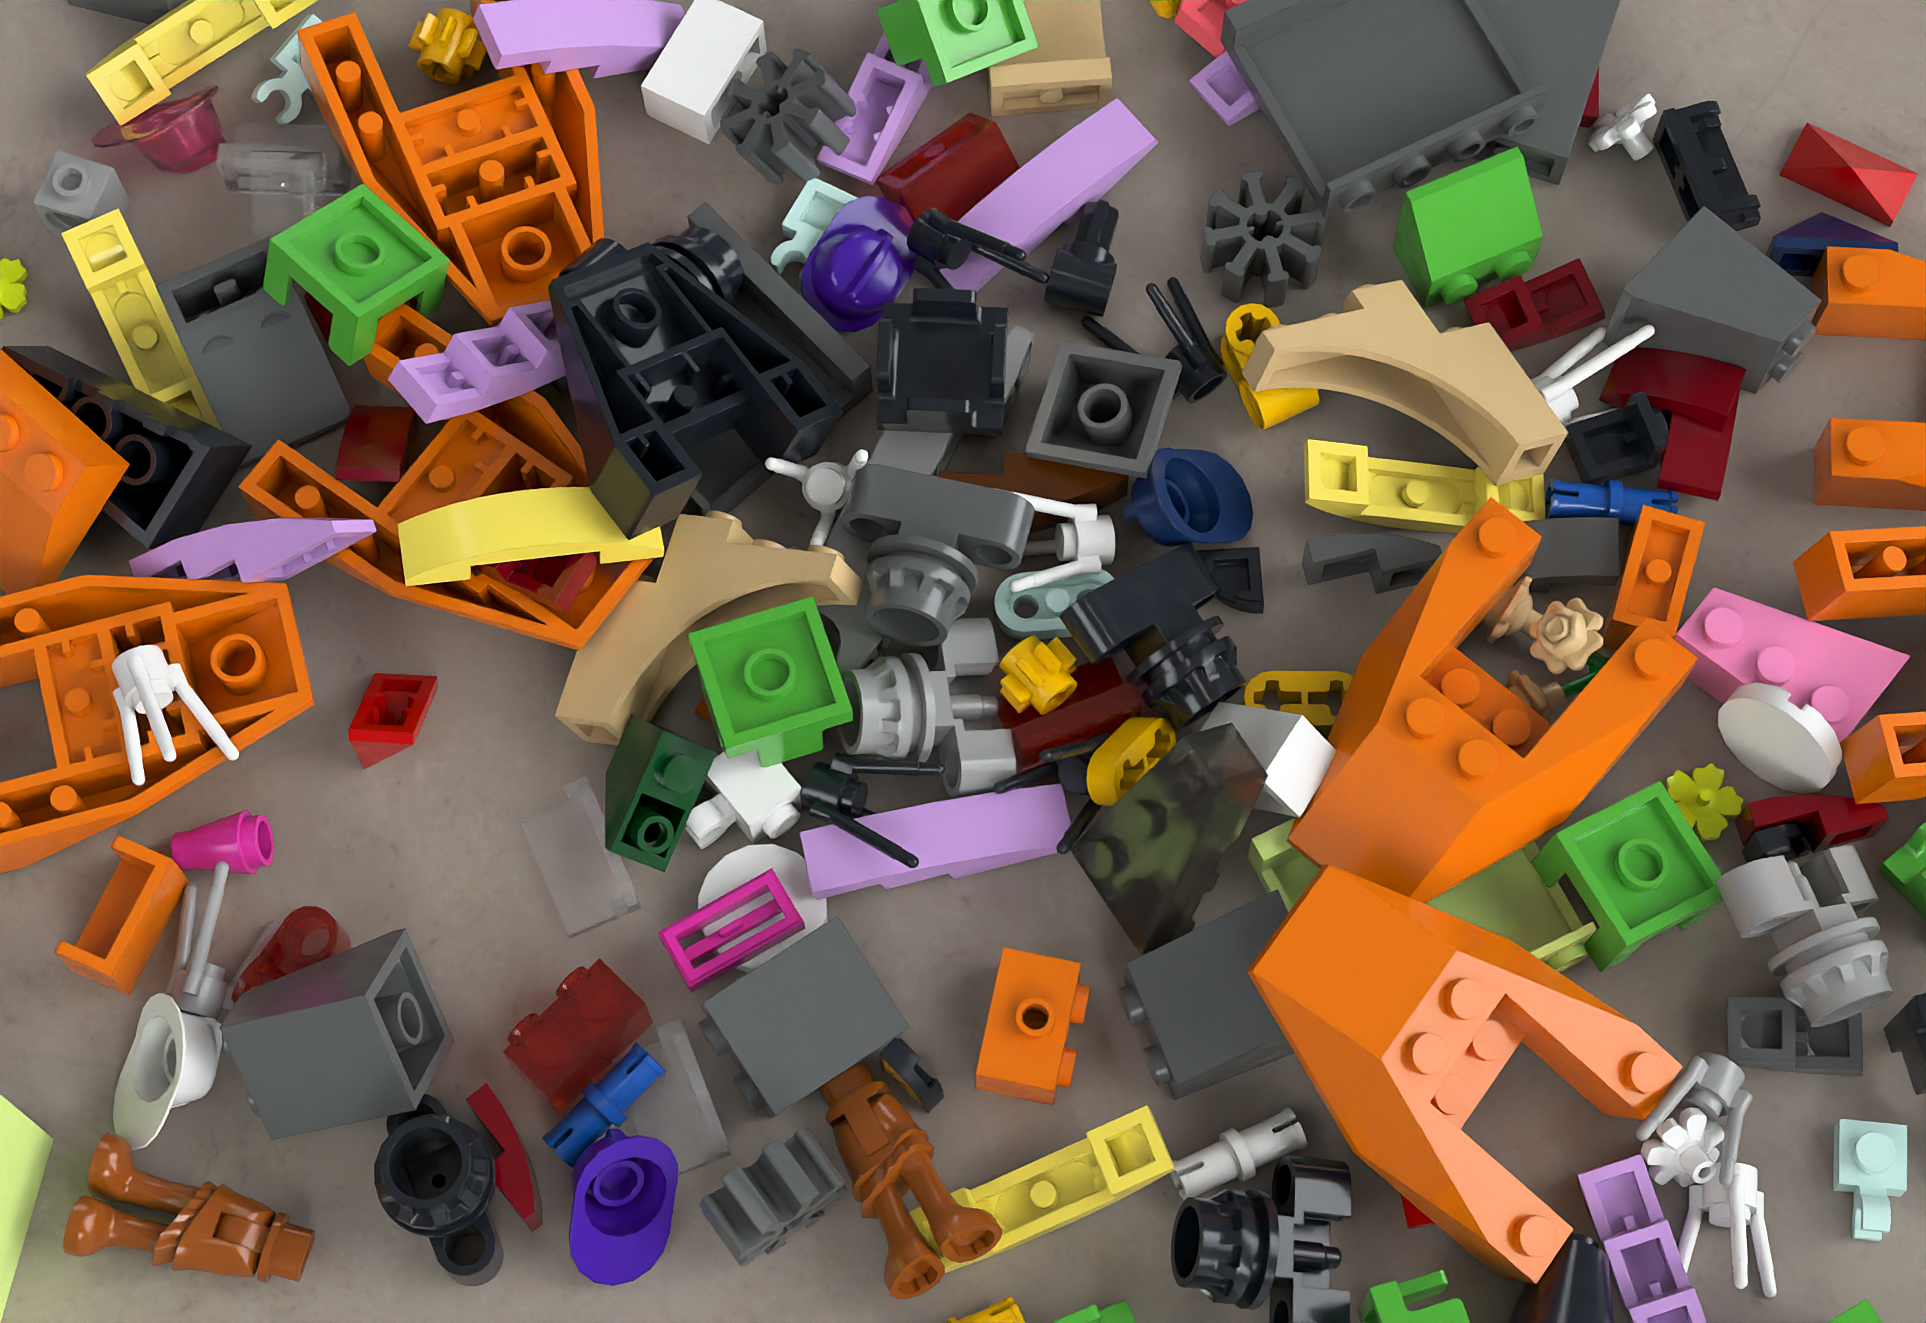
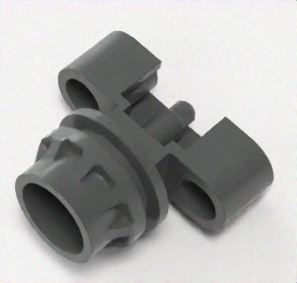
[841,464,1035,646]

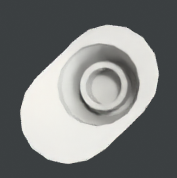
[113,993,222,1150]

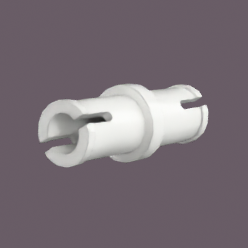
[1170,1108,1307,1200]

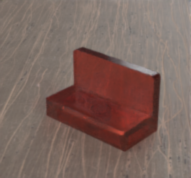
[876,112,1020,222]
[997,657,1142,770]

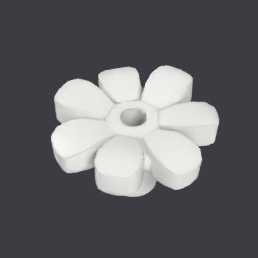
[1588,92,1657,161]
[1641,1107,1725,1187]

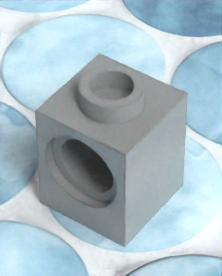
[33,151,130,240]

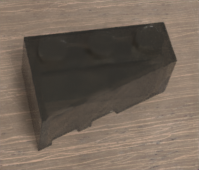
[1070,722,1269,956]

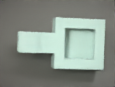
[1833,1119,1907,1241]

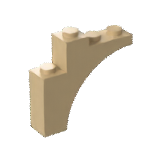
[1242,279,1568,486]
[555,511,863,746]

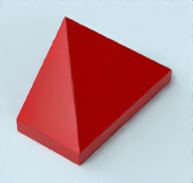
[1780,122,1918,227]
[348,673,438,769]

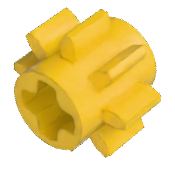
[408,8,487,84]
[999,635,1077,715]

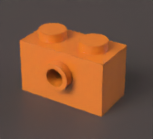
[976,947,1091,1105]

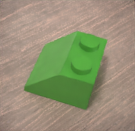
[1393,146,1543,308]

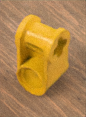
[1219,303,1320,431]

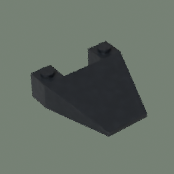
[548,242,844,540]

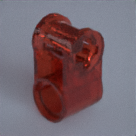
[231,906,351,1004]

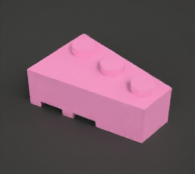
[1674,587,1910,744]

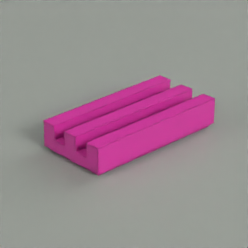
[657,868,806,993]

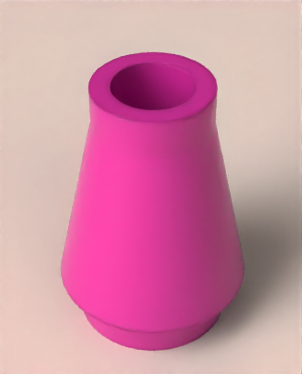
[171,810,274,874]

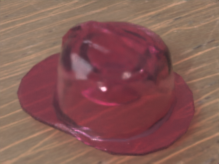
[92,84,227,174]

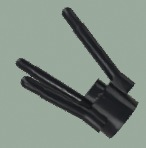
[907,208,1049,289]
[1081,277,1228,404]
[993,732,1110,854]
[801,752,946,868]

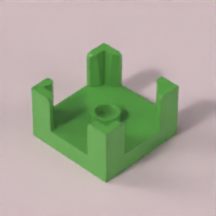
[263,183,450,366]
[1531,781,1723,973]

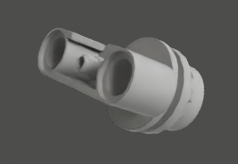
[838,618,1016,798]
[1716,845,1894,1027]

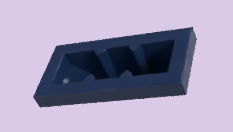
[1765,212,1898,277]

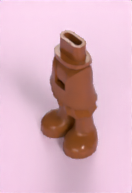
[821,1063,1003,1299]
[63,1132,315,1283]

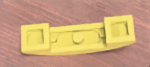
[85,0,318,126]
[61,208,222,430]
[1303,439,1546,533]
[397,487,664,586]
[909,1105,1175,1273]

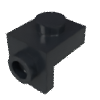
[1564,391,1669,485]

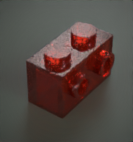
[503,958,653,1115]

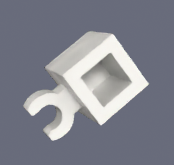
[685,751,802,850]

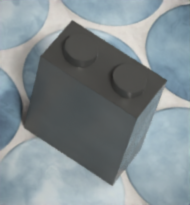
[697,916,910,1118]

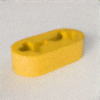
[1242,671,1353,736]
[1086,716,1176,807]

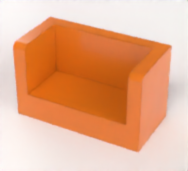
[1602,505,1705,650]
[54,835,190,996]

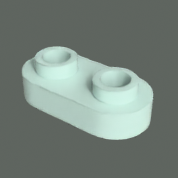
[994,569,1114,640]

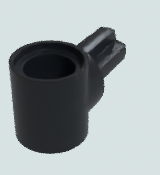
[1044,199,1119,317]

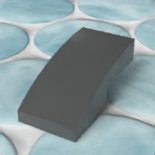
[1513,517,1620,593]
[1302,533,1442,594]
[1727,996,1863,1076]

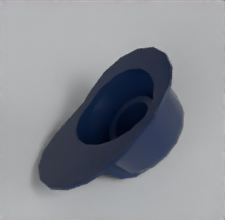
[1122,447,1253,548]

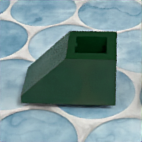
[605,714,717,872]

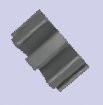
[720,49,856,185]
[1200,170,1327,308]
[699,1128,847,1266]

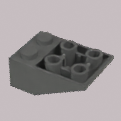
[156,236,351,469]

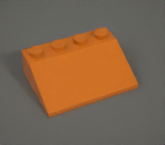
[0,349,130,594]

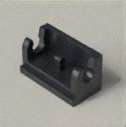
[1652,101,1761,231]

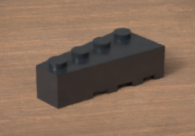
[1,346,253,549]

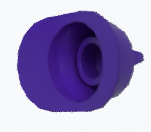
[801,196,918,332]
[569,1128,678,1286]

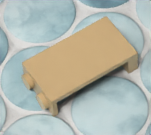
[987,0,1112,116]

